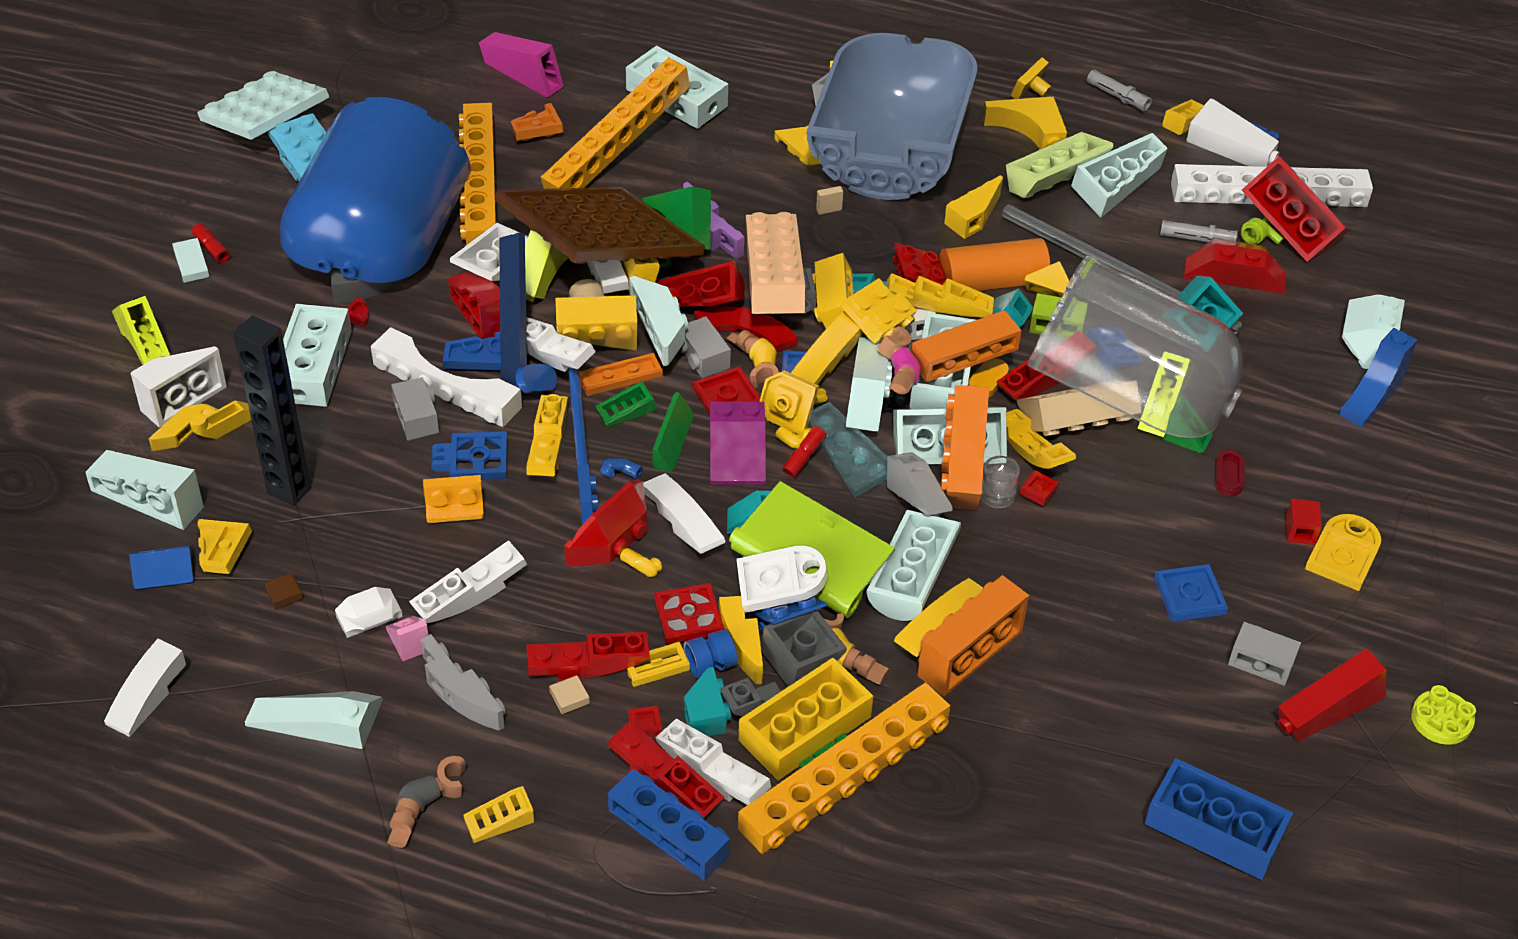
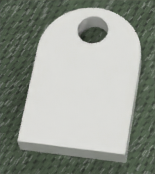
[737,546,828,613]

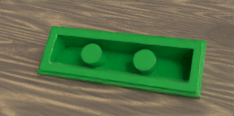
[653,392,694,472]

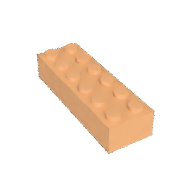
[746,212,805,314]

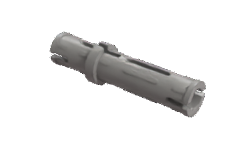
[1087,69,1152,112]
[1160,220,1237,243]

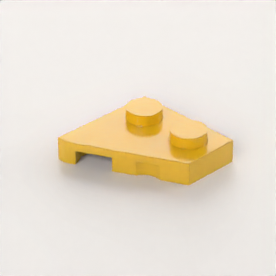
[774,126,821,165]

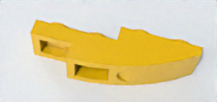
[527,394,568,476]

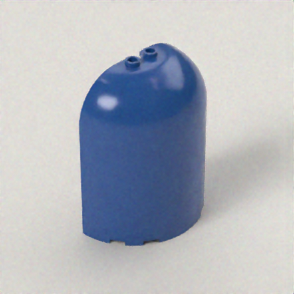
[280,97,471,283]

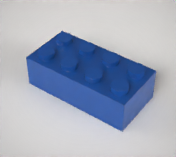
[1145,758,1293,881]

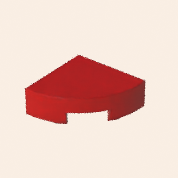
[347,297,370,328]

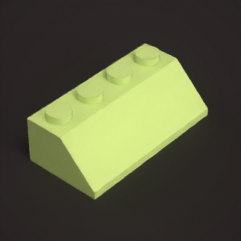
[1006,132,1113,198]

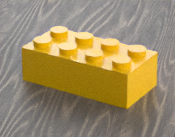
[738,658,873,781]

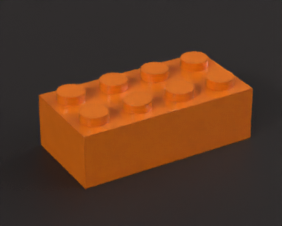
[940,385,989,511]
[917,575,1029,697]

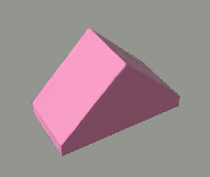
[386,616,428,661]

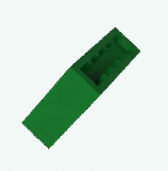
[643,186,711,256]

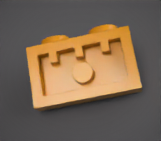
[423,475,484,523]

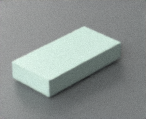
[172,238,209,283]

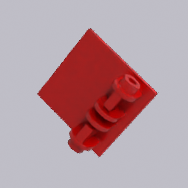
[893,242,946,285]

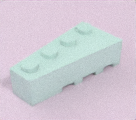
[1071,133,1167,218]
[85,450,204,530]

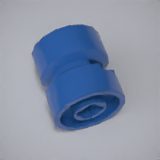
[684,629,737,679]

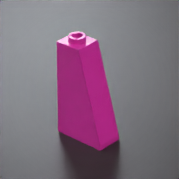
[479,32,564,97]

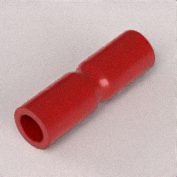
[192,223,230,263]
[782,426,827,478]

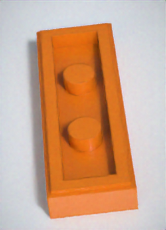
[580,353,663,396]

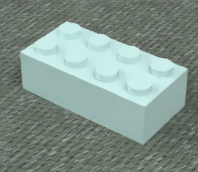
[910,312,975,409]

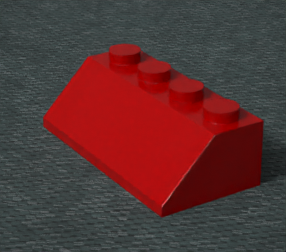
[1242,156,1350,262]

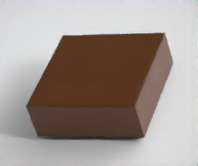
[264,573,303,610]

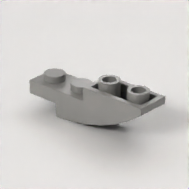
[420,634,506,731]

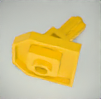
[759,370,828,434]

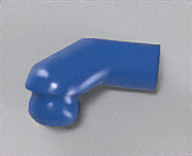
[600,458,643,479]

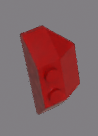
[1183,238,1286,294]
[564,479,648,567]

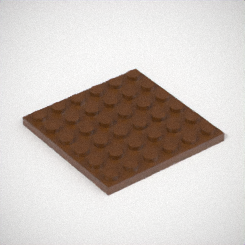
[495,187,705,264]

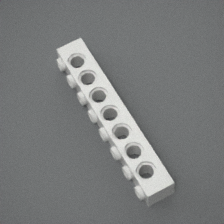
[1171,164,1373,207]

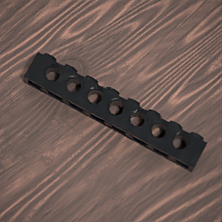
[233,315,311,506]

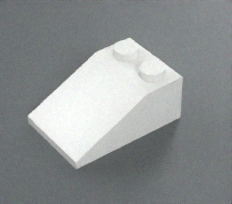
[450,223,528,281]
[131,346,227,428]

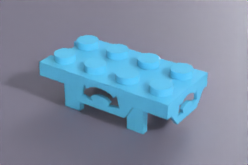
[268,113,326,181]

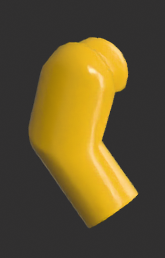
[775,426,811,448]
[620,548,663,577]

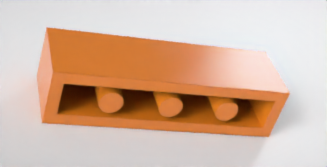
[911,310,1022,382]

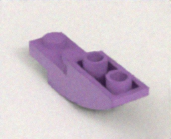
[683,182,745,260]

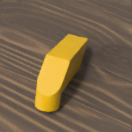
[189,401,251,439]
[149,404,218,451]

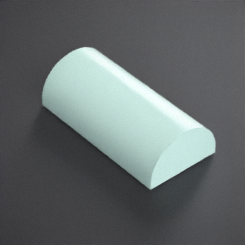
[867,510,961,621]

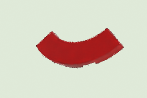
[694,307,798,352]

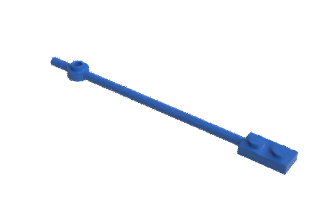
[568,367,598,524]

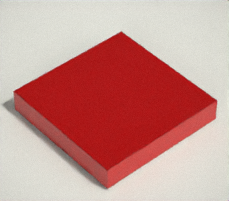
[692,367,760,416]

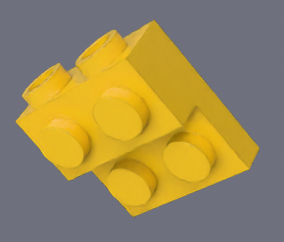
[841,278,917,344]

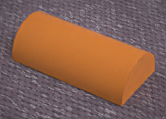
[939,238,1050,291]

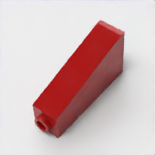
[1277,648,1387,742]

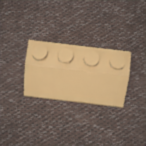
[1017,380,1142,436]

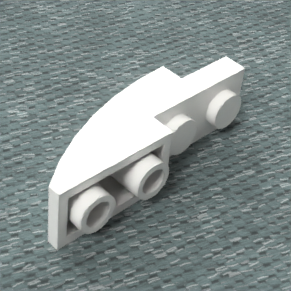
[526,317,595,372]
[409,540,527,623]
[656,719,771,805]

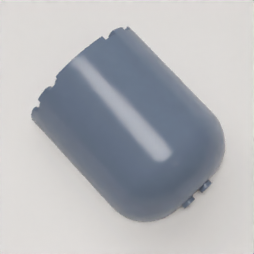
[806,33,977,200]

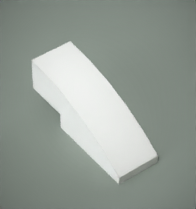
[104,639,186,737]

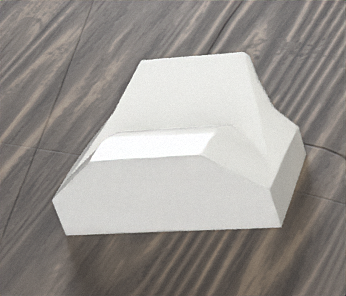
[335,587,402,638]

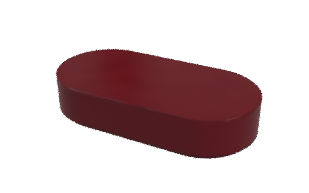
[1215,450,1245,497]

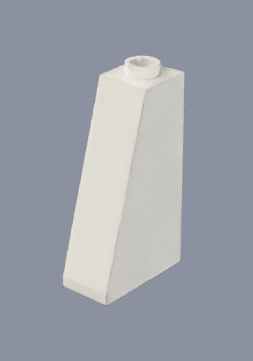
[1187,98,1279,167]

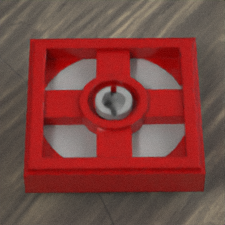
[654,583,724,644]

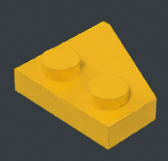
[198,519,252,574]

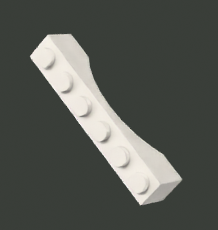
[371,327,522,427]

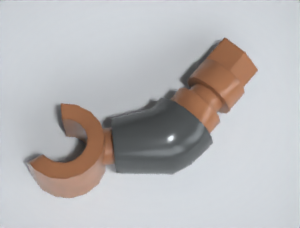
[387,756,466,848]

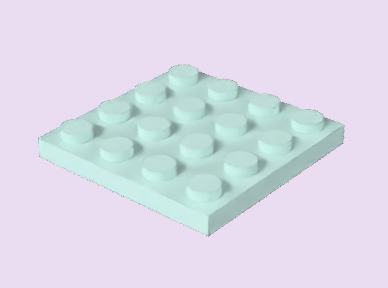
[197,71,329,140]

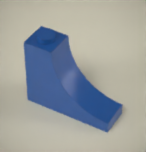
[1339,328,1417,428]

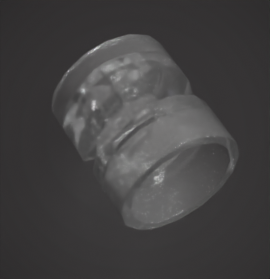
[981,456,1020,508]

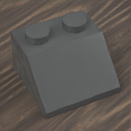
[761,609,847,687]

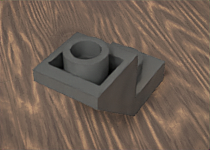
[721,678,781,716]

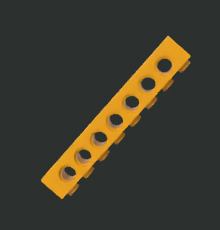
[541,57,690,189]
[459,103,496,245]
[738,682,951,854]

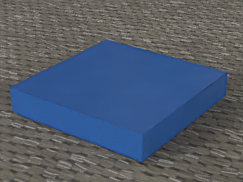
[1153,564,1228,622]

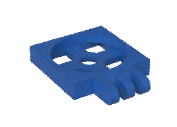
[431,432,507,480]

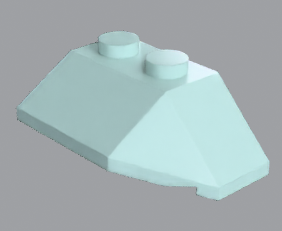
[629,276,688,366]
[1342,294,1405,369]

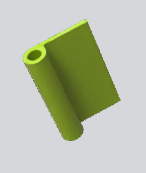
[729,481,895,618]

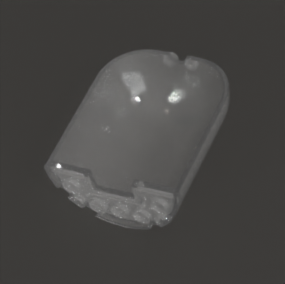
[1027,255,1243,438]

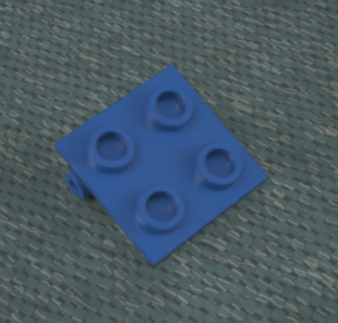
[752,597,827,633]

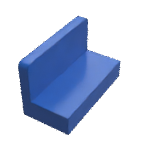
[129,545,194,589]

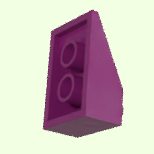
[710,402,766,485]

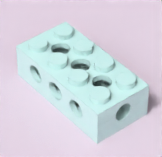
[626,46,728,129]
[283,304,352,407]

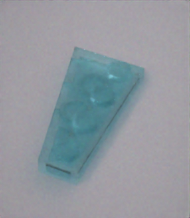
[809,402,887,498]

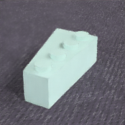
[846,337,893,432]

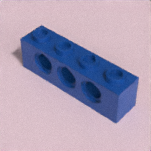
[608,769,730,881]

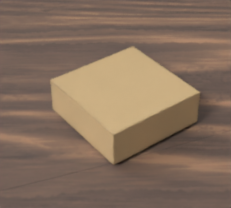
[816,186,843,215]
[549,675,590,714]

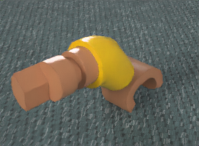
[726,330,779,388]
[817,608,889,685]

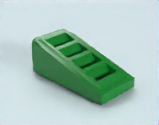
[595,381,657,428]

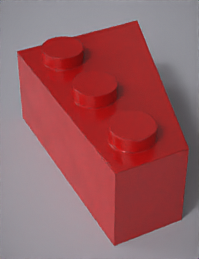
[448,271,500,339]

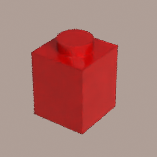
[1286,499,1321,545]

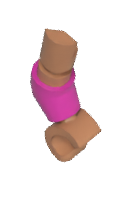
[877,326,921,394]

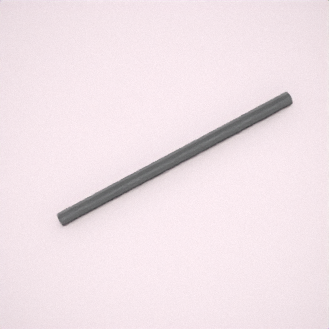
[1002,205,1242,336]

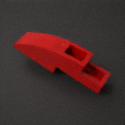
[997,331,1096,400]
[526,632,650,682]
[608,721,724,819]

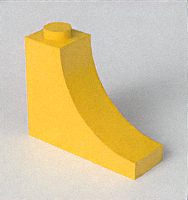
[982,96,1067,150]

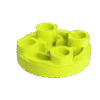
[1411,685,1476,745]

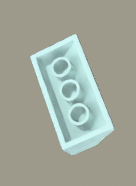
[893,407,1007,464]

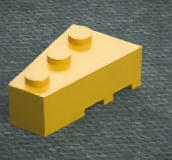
[556,295,637,351]

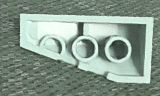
[245,691,383,749]

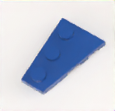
[443,332,501,370]

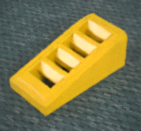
[1162,99,1204,135]
[463,786,534,843]

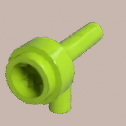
[1241,217,1284,245]

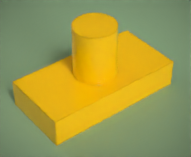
[1010,58,1051,99]

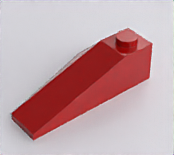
[655,261,745,307]

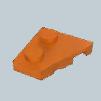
[510,103,563,141]

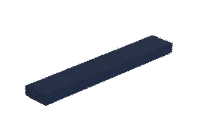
[499,233,527,392]

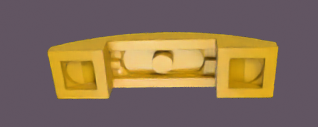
[1006,409,1076,469]

